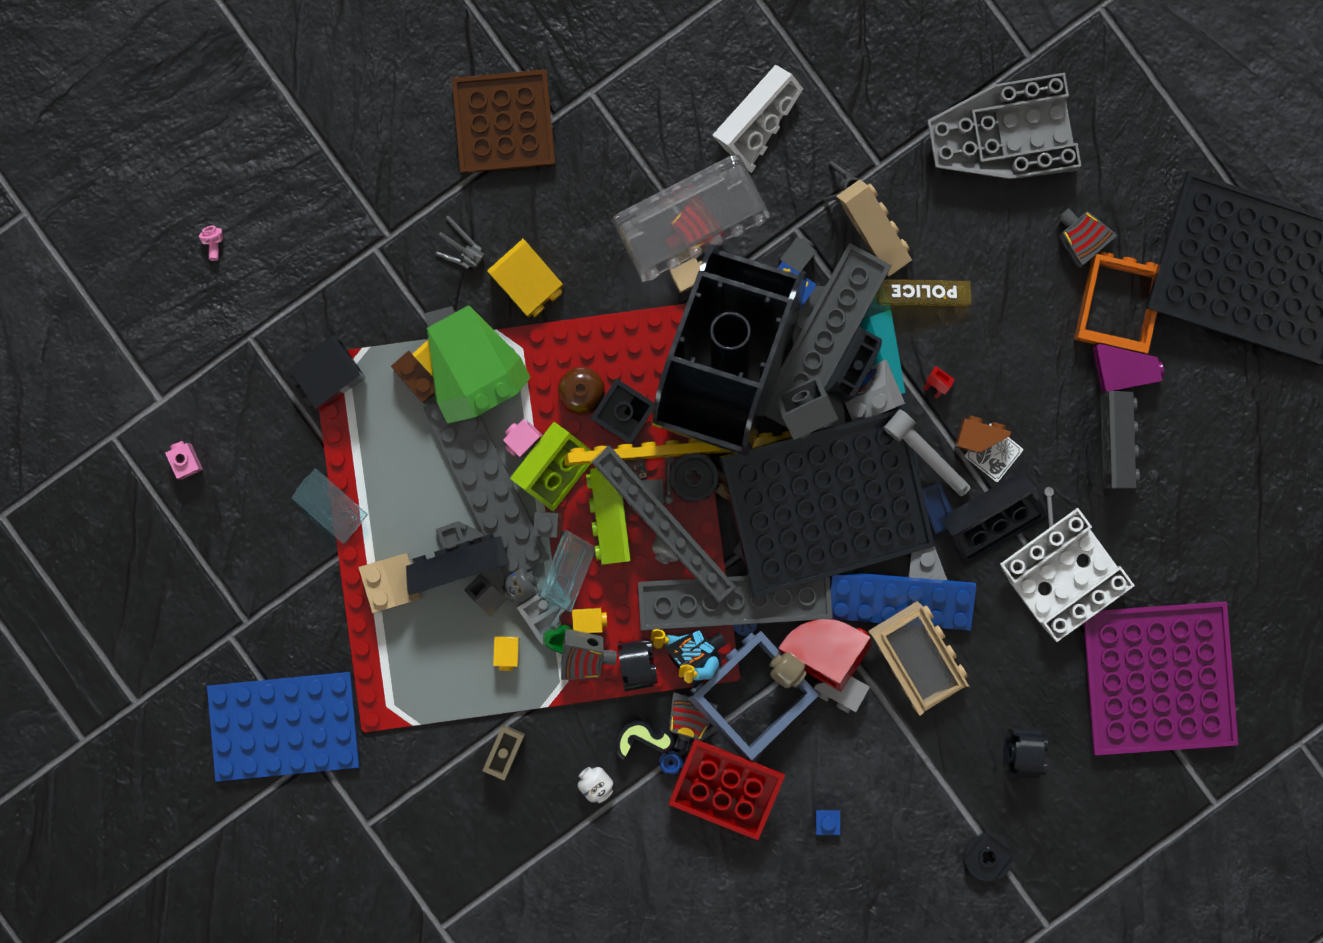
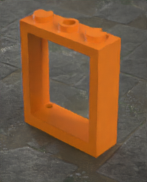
[1074,252,1158,354]

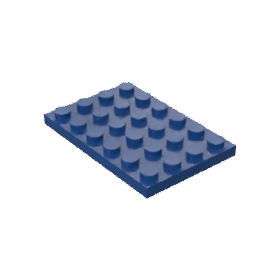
[207,672,360,782]

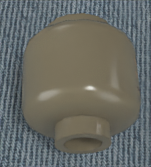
[769,652,806,688]

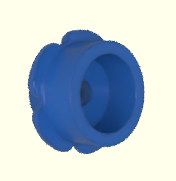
[659,751,683,775]

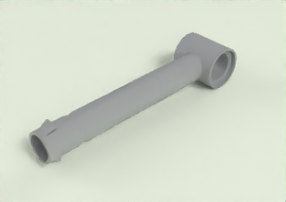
[884,409,970,496]

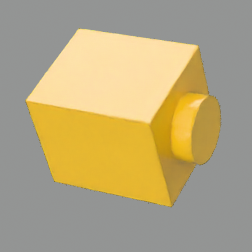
[572,608,607,633]
[493,636,520,671]

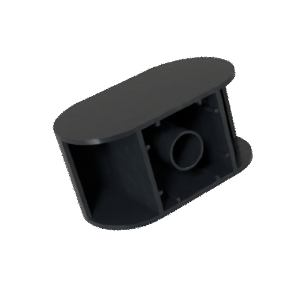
[652,244,807,456]

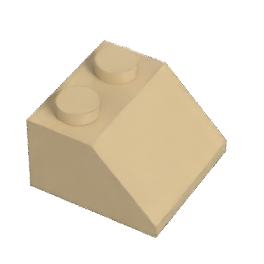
[359,553,421,613]

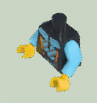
[650,629,727,688]

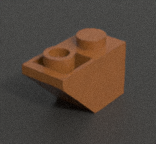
[954,416,1011,453]

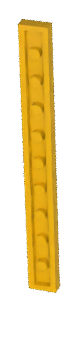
[564,431,792,466]

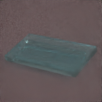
[291,468,368,544]
[538,530,595,612]

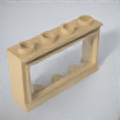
[868,601,969,716]

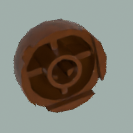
[558,367,605,415]

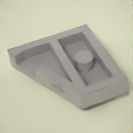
[908,547,947,580]
[517,581,570,645]

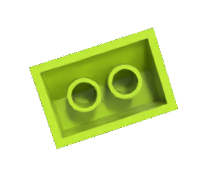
[510,422,591,512]

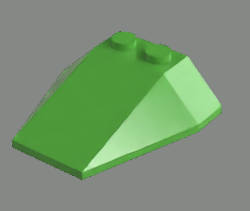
[427,305,531,423]

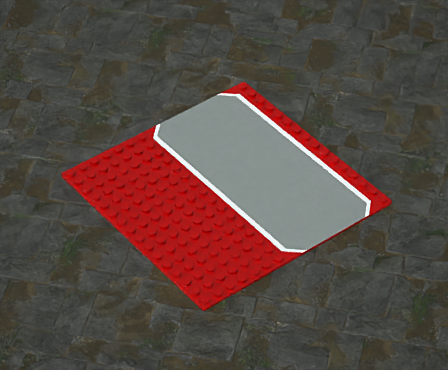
[319,304,740,732]

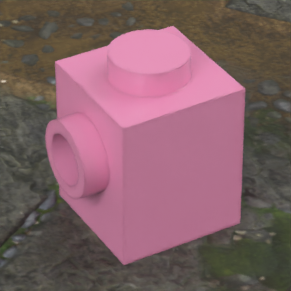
[503,419,543,457]
[165,441,203,480]

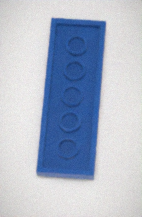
[830,572,976,631]

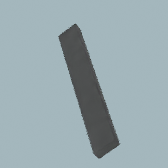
[591,445,736,603]

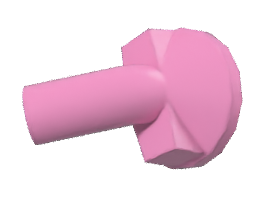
[199,226,223,261]

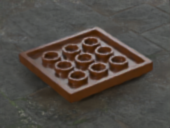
[452,69,555,174]

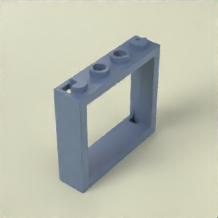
[688,631,819,761]

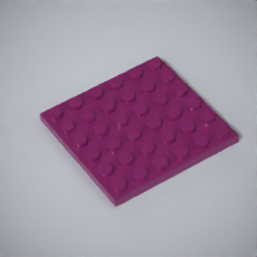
[1083,601,1238,755]

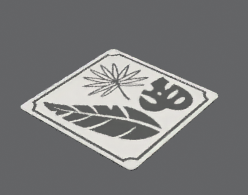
[965,424,1023,482]

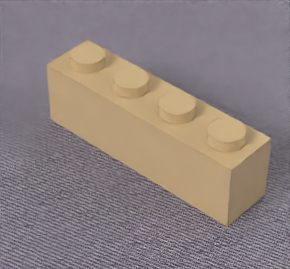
[837,180,912,276]

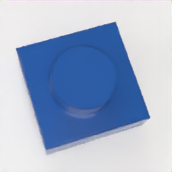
[816,810,840,835]

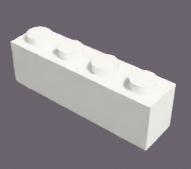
[712,65,803,173]

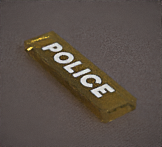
[876,280,972,306]

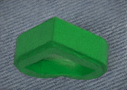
[543,625,572,654]

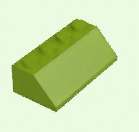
[586,468,631,565]

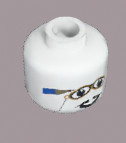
[578,767,613,803]

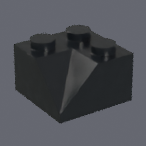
[590,378,654,444]

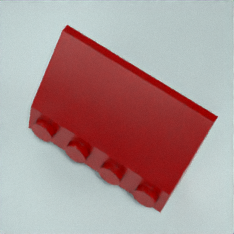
[668,739,785,840]

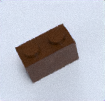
[391,351,435,404]

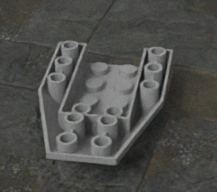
[927,73,1081,179]

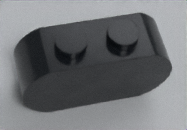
[825,327,882,402]

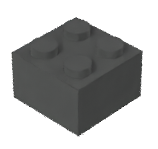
[775,376,838,440]

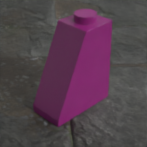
[1092,344,1164,393]

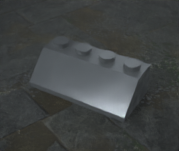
[1100,391,1140,489]

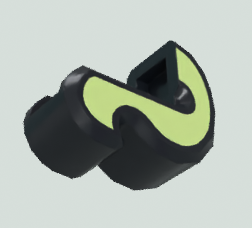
[616,719,674,760]

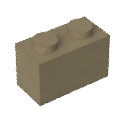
[482,724,525,781]

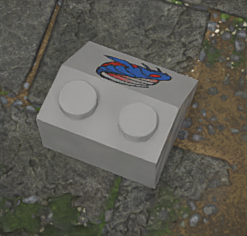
[845,360,905,420]

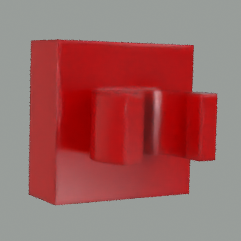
[924,366,955,398]

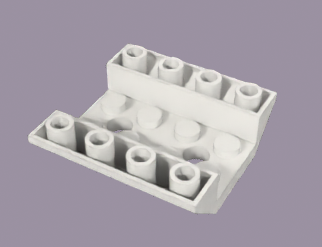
[1000,508,1135,642]

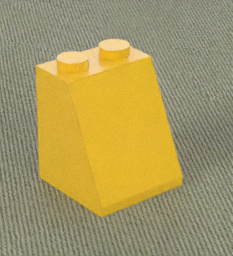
[487,239,564,318]

